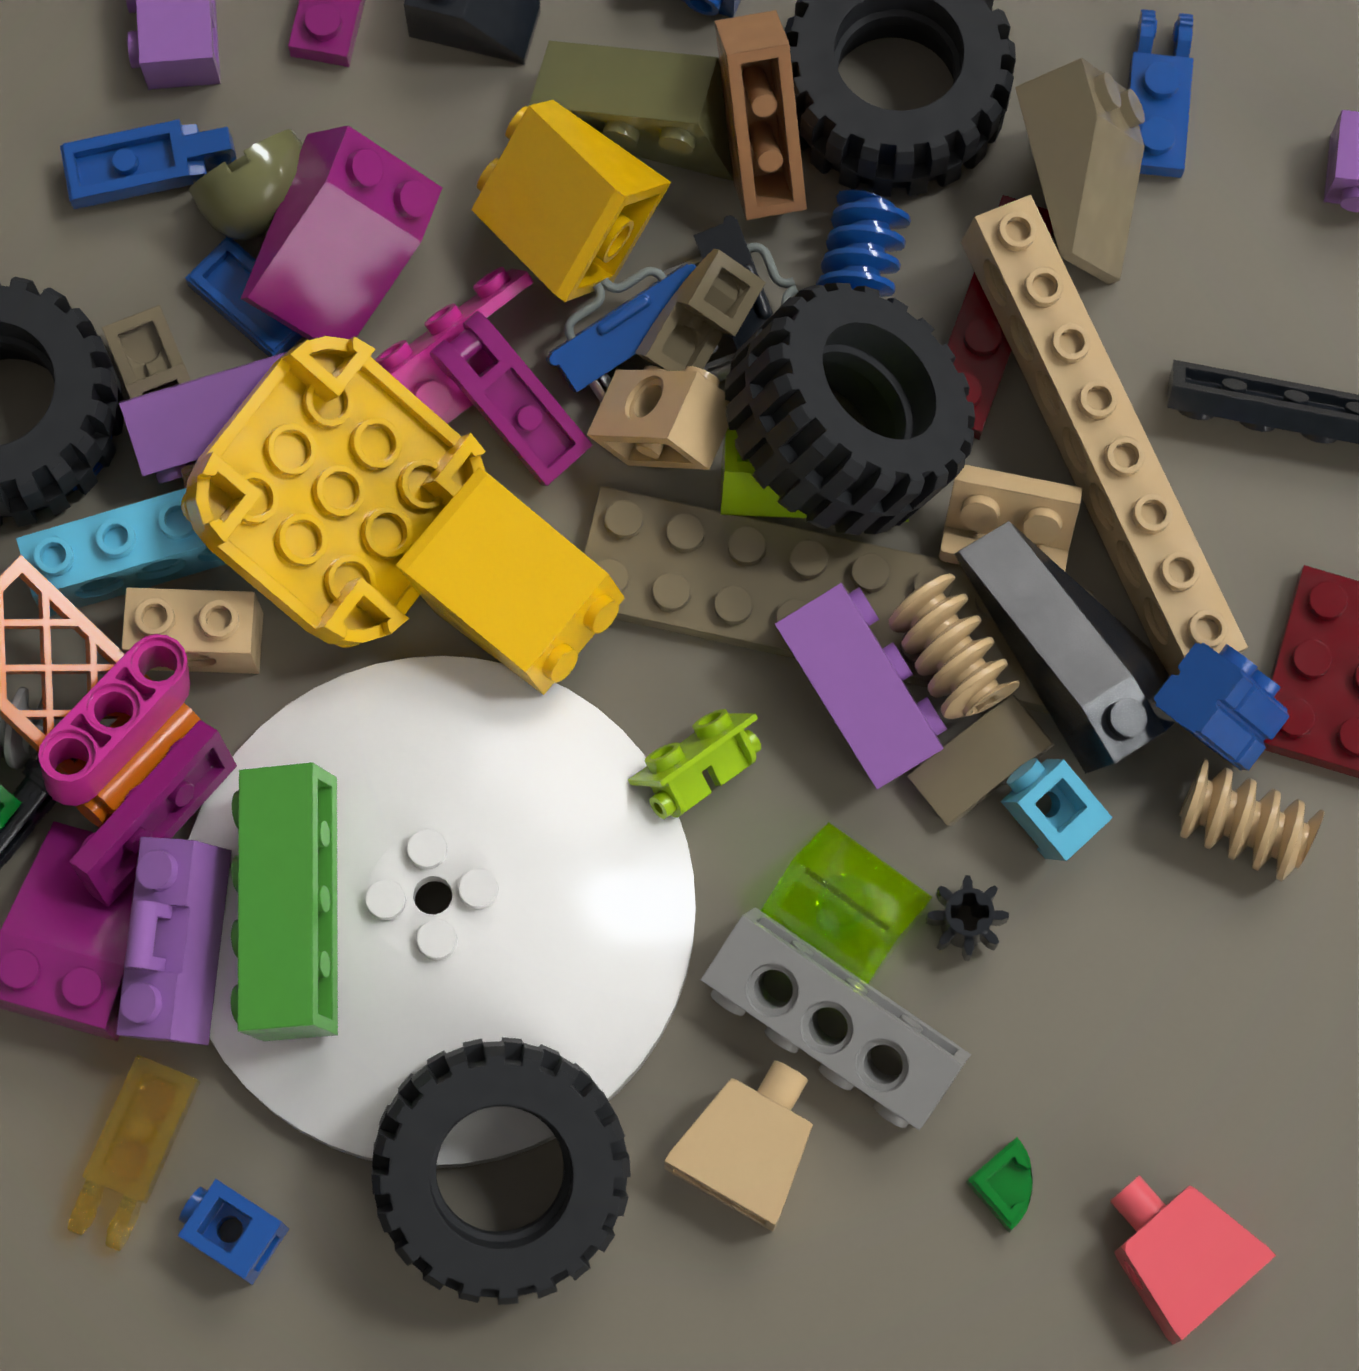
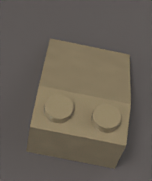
[1015,58,1145,285]

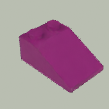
[241,126,443,340]
[0,821,135,1041]

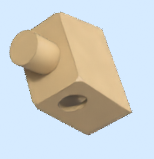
[664,1061,813,1232]

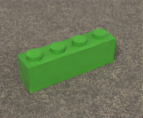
[231,762,338,1041]

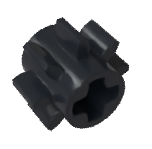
[926,875,1009,961]

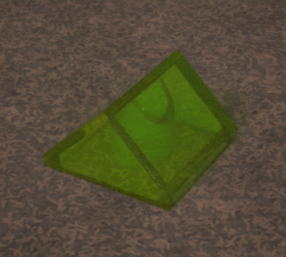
[760,822,933,984]

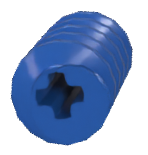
[816,189,911,297]

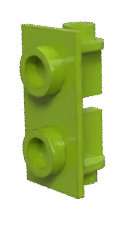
[628,709,761,819]

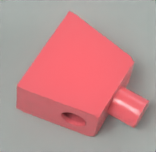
[1110,1175,1276,1345]

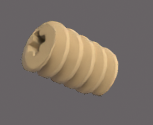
[889,573,1020,719]
[1179,758,1325,882]

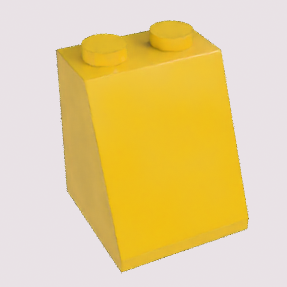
[471,100,671,302]
[396,467,625,695]

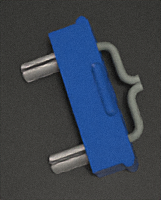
[546,264,719,403]

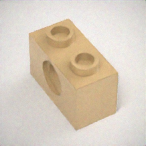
[587,365,730,470]
[122,588,264,674]

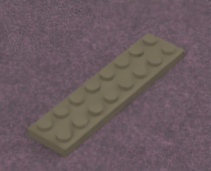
[584,486,1093,714]

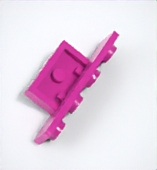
[375,267,534,424]

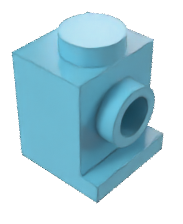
[1001,758,1113,861]

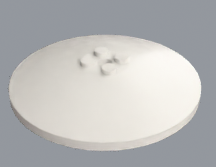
[189,656,696,1169]

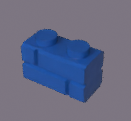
[1154,643,1290,771]

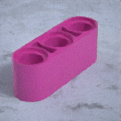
[38,634,190,806]

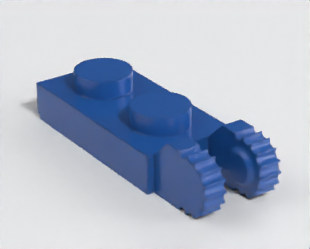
[1128,9,1194,178]

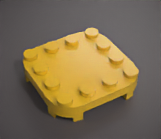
[181,336,486,648]

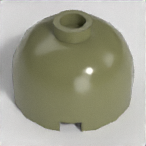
[189,129,303,241]

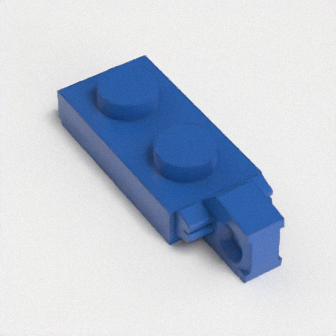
[60,119,237,209]

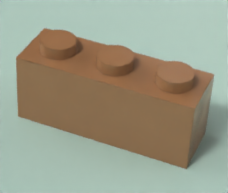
[715,10,807,221]

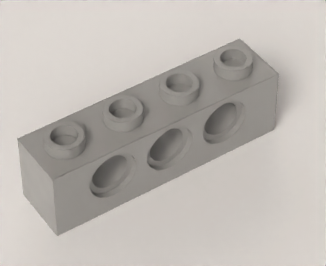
[701,907,972,1130]

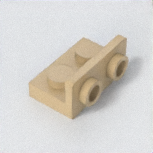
[939,465,1083,572]

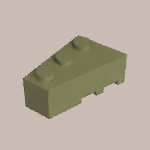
[529,41,734,181]

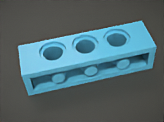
[16,488,226,617]

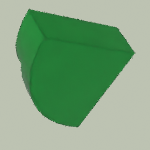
[966,1137,1033,1233]

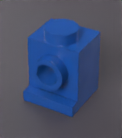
[178,1179,289,1285]

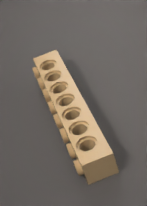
[961,195,1248,676]

